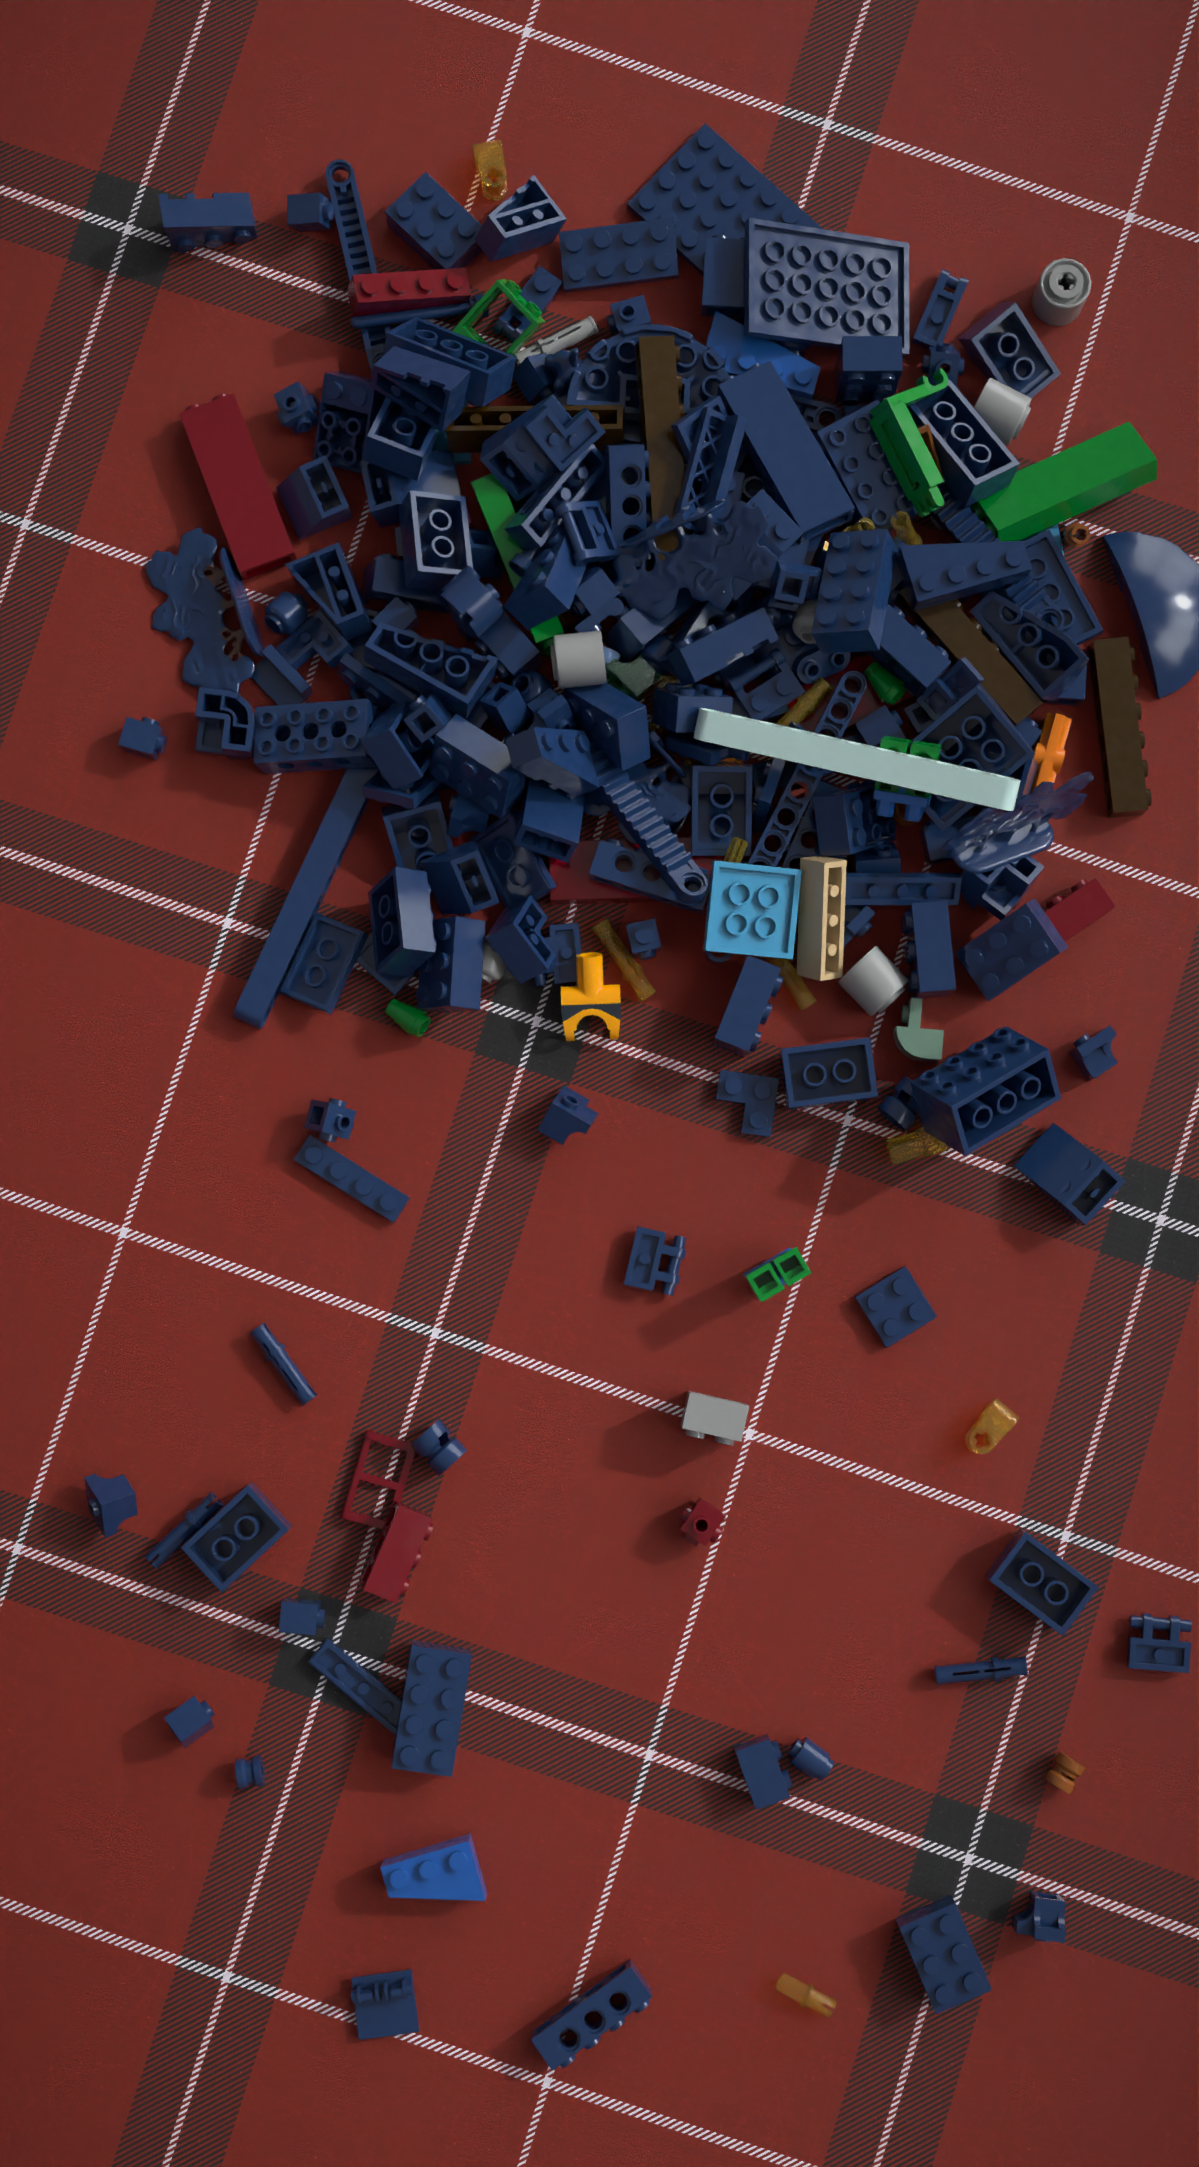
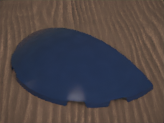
[566,324,729,421]
[1102,532,1199,699]

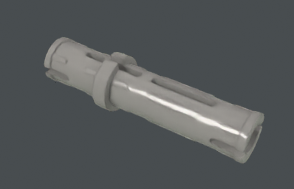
[514,316,598,366]

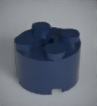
[436,565,506,639]

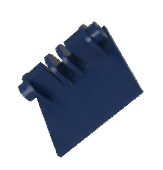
[351,1969,420,2040]

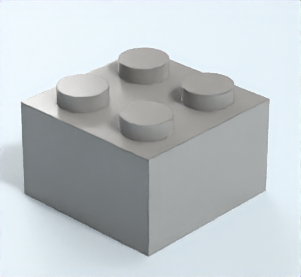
[680,1391,749,1446]

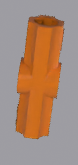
[1030,713,1071,793]

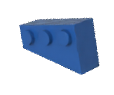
[380,1833,487,1901]

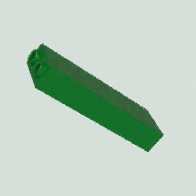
[970,422,1157,542]
[471,474,564,658]

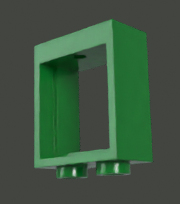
[452,279,546,356]

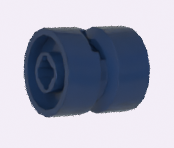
[877,1076,919,1132]
[411,1419,467,1476]

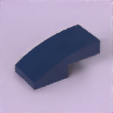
[917,657,984,721]

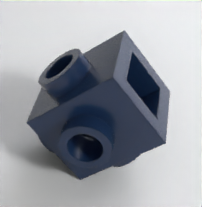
[921,343,964,387]
[273,381,320,435]
[304,1098,357,1143]

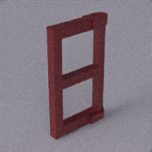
[340,1430,415,1529]

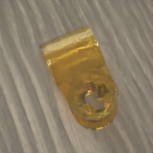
[472,139,507,200]
[965,1398,1019,1454]

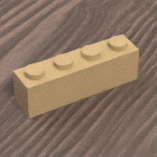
[797,856,847,981]

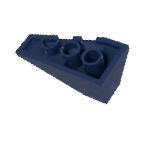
[970,591,1089,701]

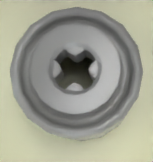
[1032,258,1092,326]
[974,378,1032,446]
[550,630,607,689]
[838,946,909,1016]

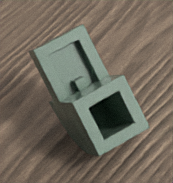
[893,998,944,1063]

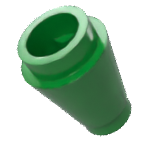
[864,662,907,706]
[385,999,431,1038]

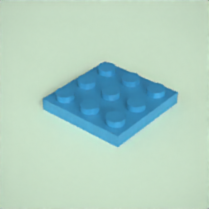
[703,861,802,959]

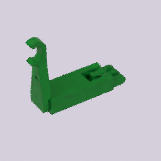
[869,368,948,517]

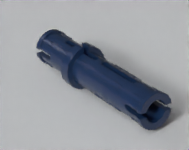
[250,1323,318,1406]
[145,1492,224,1569]
[934,1656,1028,1685]

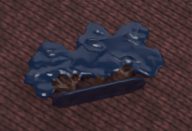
[146,527,264,693]

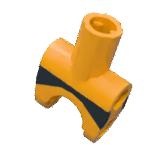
[561,952,621,1041]

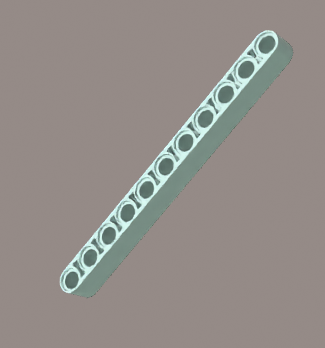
[693,708,1021,811]

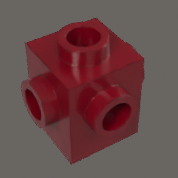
[679,1497,726,1547]

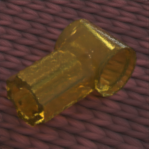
[885,1127,949,1165]

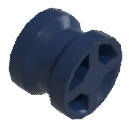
[235,1755,265,1790]

